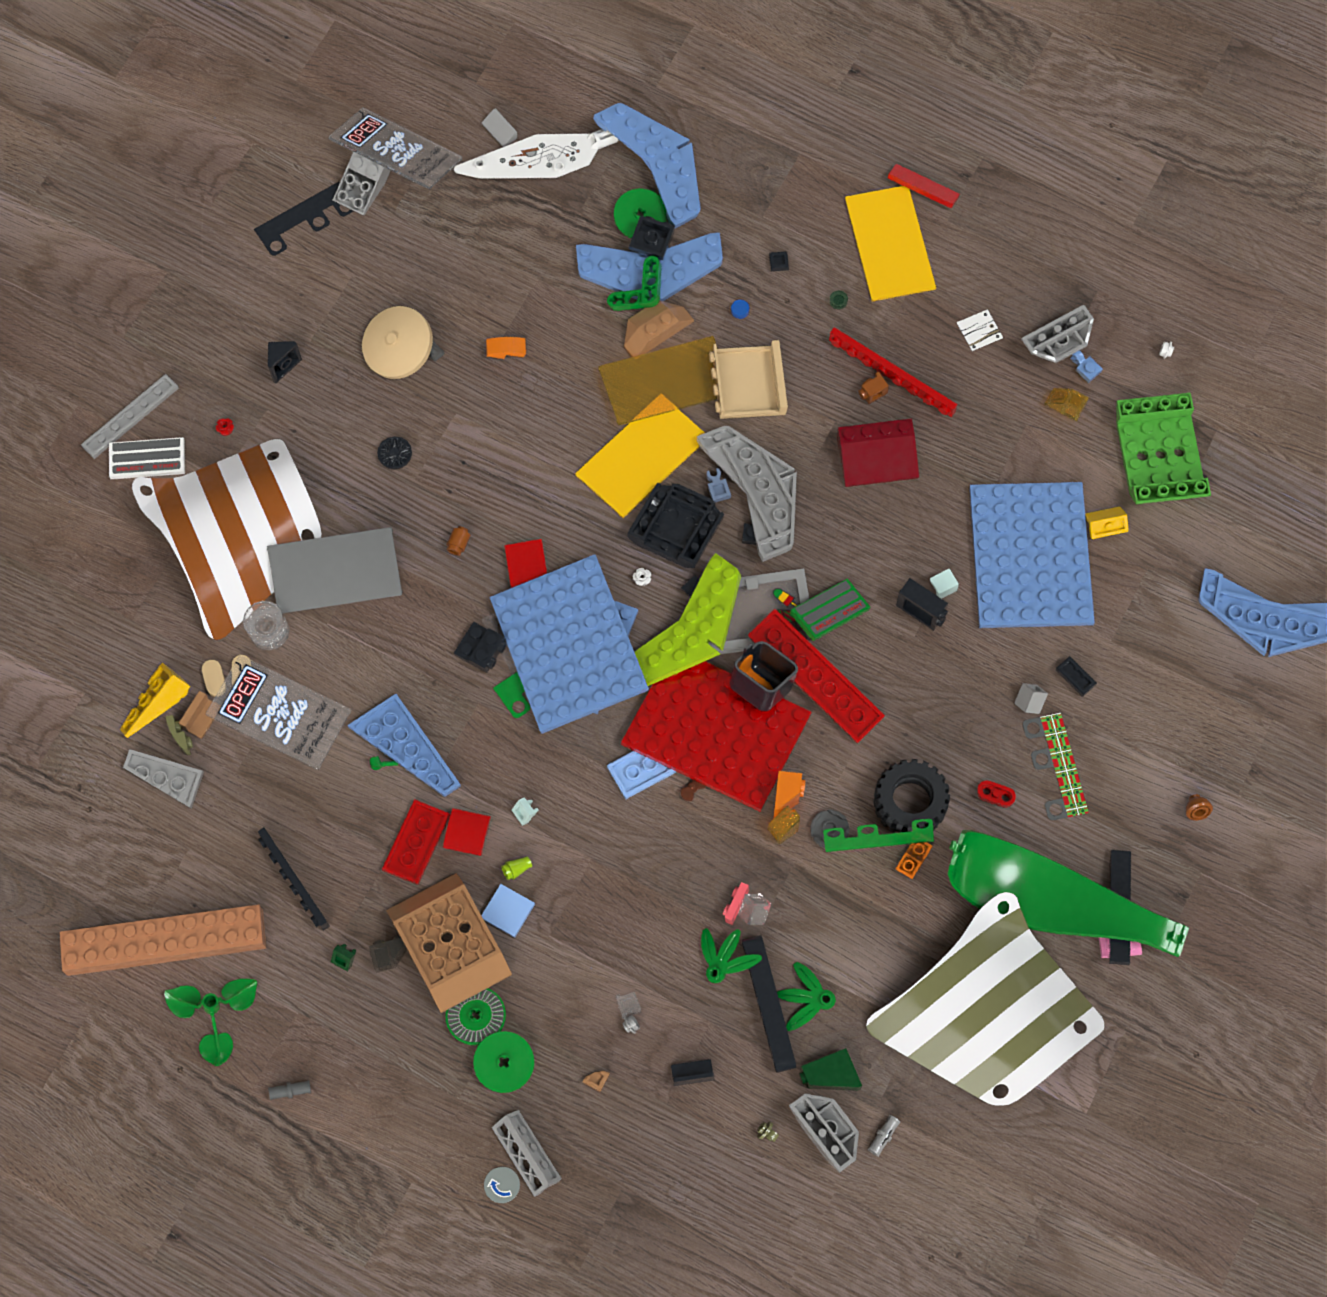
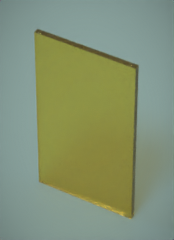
[598,336,718,426]

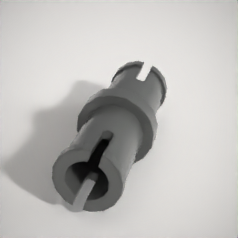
[268,1080,311,1100]

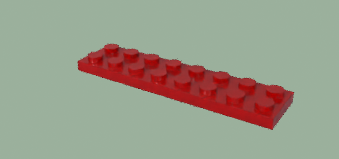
[748,609,885,744]

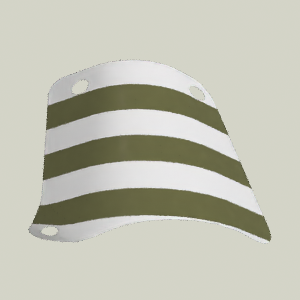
[866,892,1104,1105]

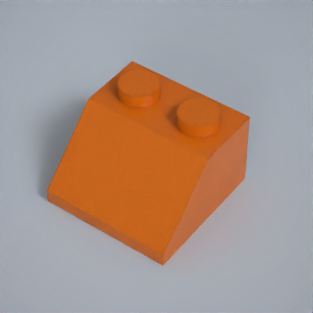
[773,771,805,820]

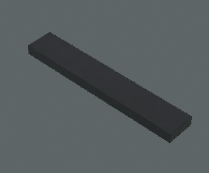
[1109,850,1131,965]

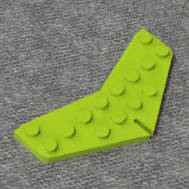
[635,553,741,686]

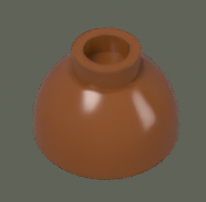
[1186,794,1213,821]

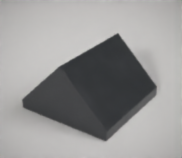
[268,341,302,384]

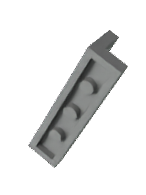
[492,1110,561,1197]

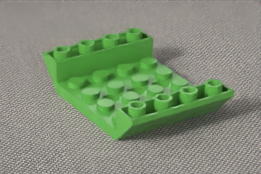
[1116,393,1211,504]

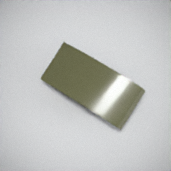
[166,715,193,756]

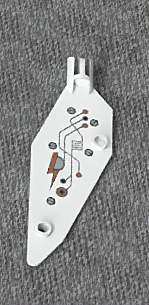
[454,129,619,179]

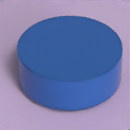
[731,300,749,319]

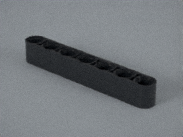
[742,935,796,1073]

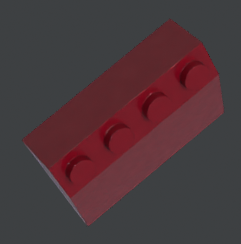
[837,418,919,487]

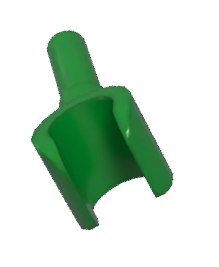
[370,756,398,770]

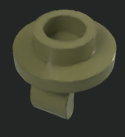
[757,1121,779,1142]

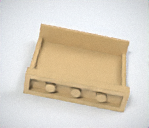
[709,340,788,419]

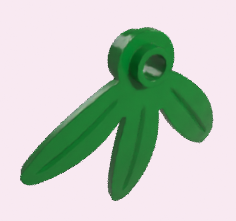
[701,928,762,983]
[777,962,836,1031]

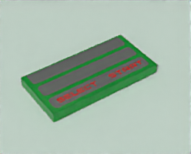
[790,579,871,641]

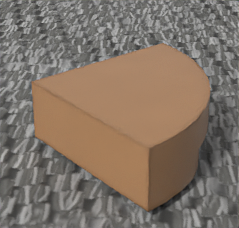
[582,1071,610,1092]

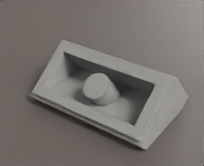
[482,108,517,147]

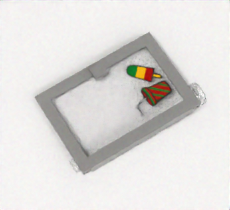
[709,568,822,655]

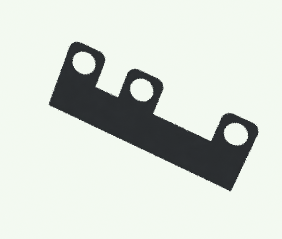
[254,181,354,256]

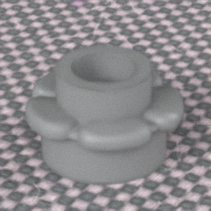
[622,1015,640,1034]

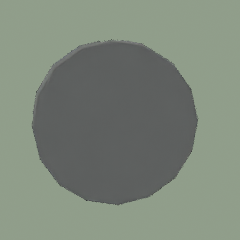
[810,809,850,848]

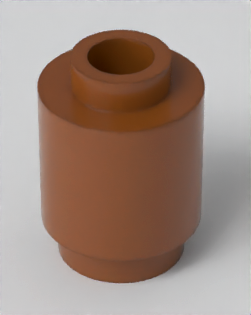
[446,526,471,556]

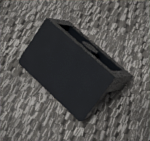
[671,1059,714,1086]

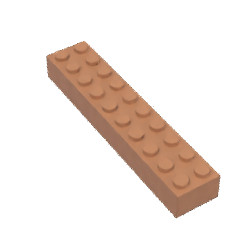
[60,905,266,976]

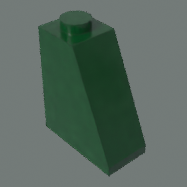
[799,1048,862,1091]

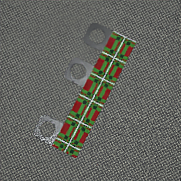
[1023,713,1089,820]

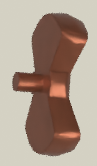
[680,780,706,801]

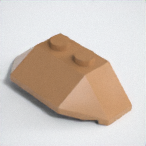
[624,300,694,360]

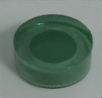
[830,290,848,310]

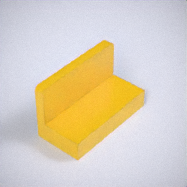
[1085,507,1128,539]

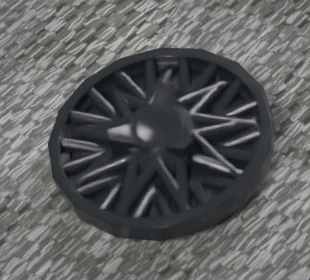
[377,436,412,470]

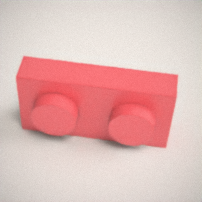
[723,882,749,925]

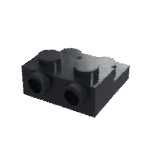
[629,215,675,260]
[454,621,507,673]

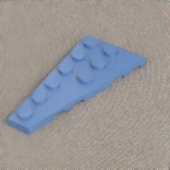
[347,694,461,797]

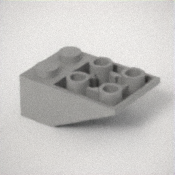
[333,151,392,215]

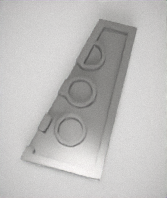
[123,749,204,809]

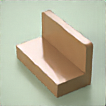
[179,691,221,739]

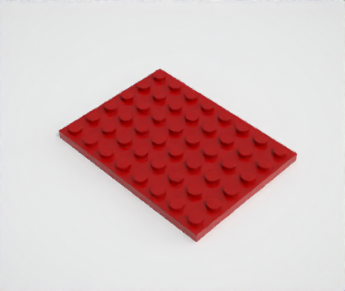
[621,661,812,812]

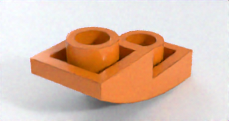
[486,337,526,359]
[896,842,933,879]

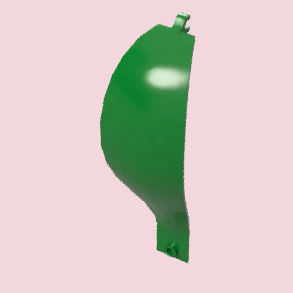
[948,830,1189,957]

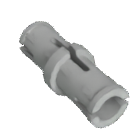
[868,1115,900,1157]

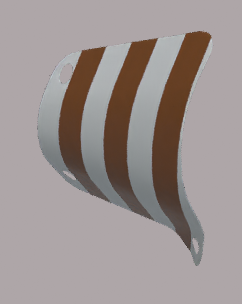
[132,439,321,640]

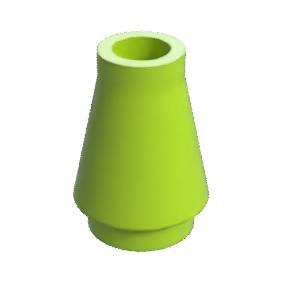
[501,856,532,880]

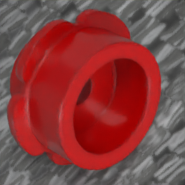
[216,418,234,436]

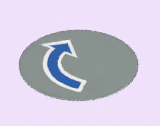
[484,1167,520,1203]

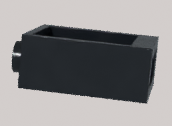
[896,578,948,631]

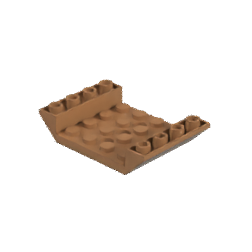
[386,873,512,1013]

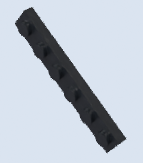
[257,827,330,931]

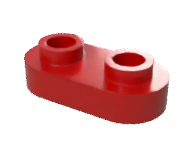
[977,780,1016,808]

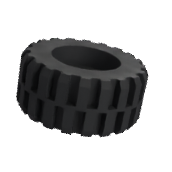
[873,759,950,833]

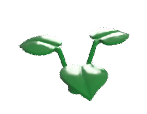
[165,978,257,1066]

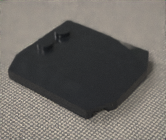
[627,483,724,568]

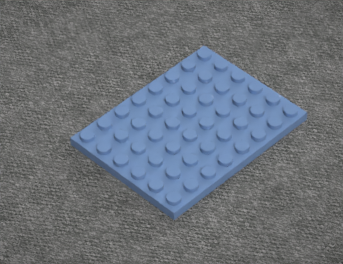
[969,482,1095,628]
[490,554,649,734]

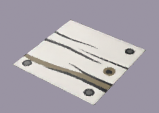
[957,310,1003,351]

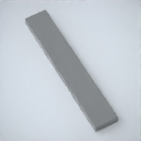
[81,374,179,459]

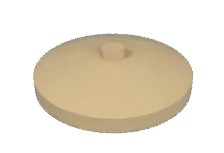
[362,306,433,379]

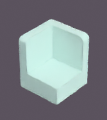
[930,569,959,599]

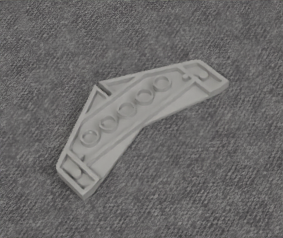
[697,426,797,562]

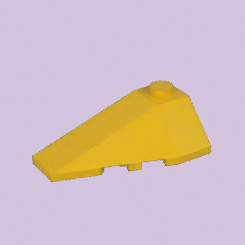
[120,663,190,738]

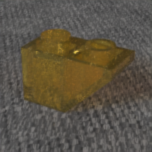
[1044,388,1089,421]
[768,806,800,845]

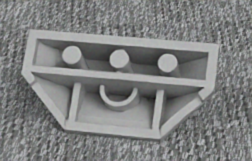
[1021,305,1094,363]
[789,1093,859,1173]

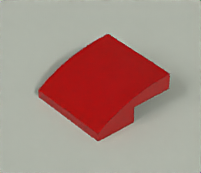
[443,808,491,856]

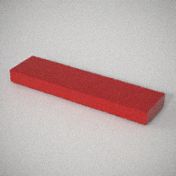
[888,164,960,209]

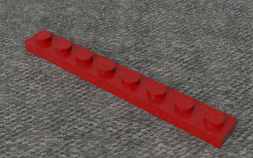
[829,327,957,418]

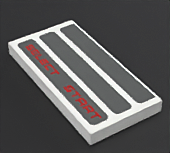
[109,437,185,479]

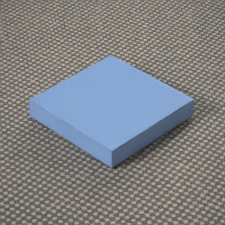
[481,884,535,938]

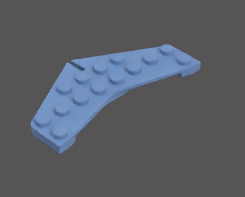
[593,103,700,228]
[576,233,723,301]
[1198,568,1327,657]

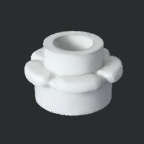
[1159,341,1174,359]
[633,568,651,586]

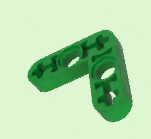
[607,256,662,311]

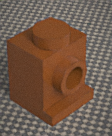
[858,372,889,404]

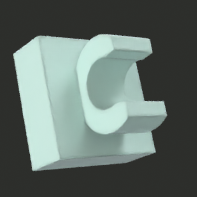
[512,797,538,826]

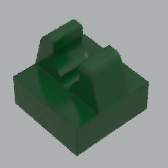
[331,944,356,972]

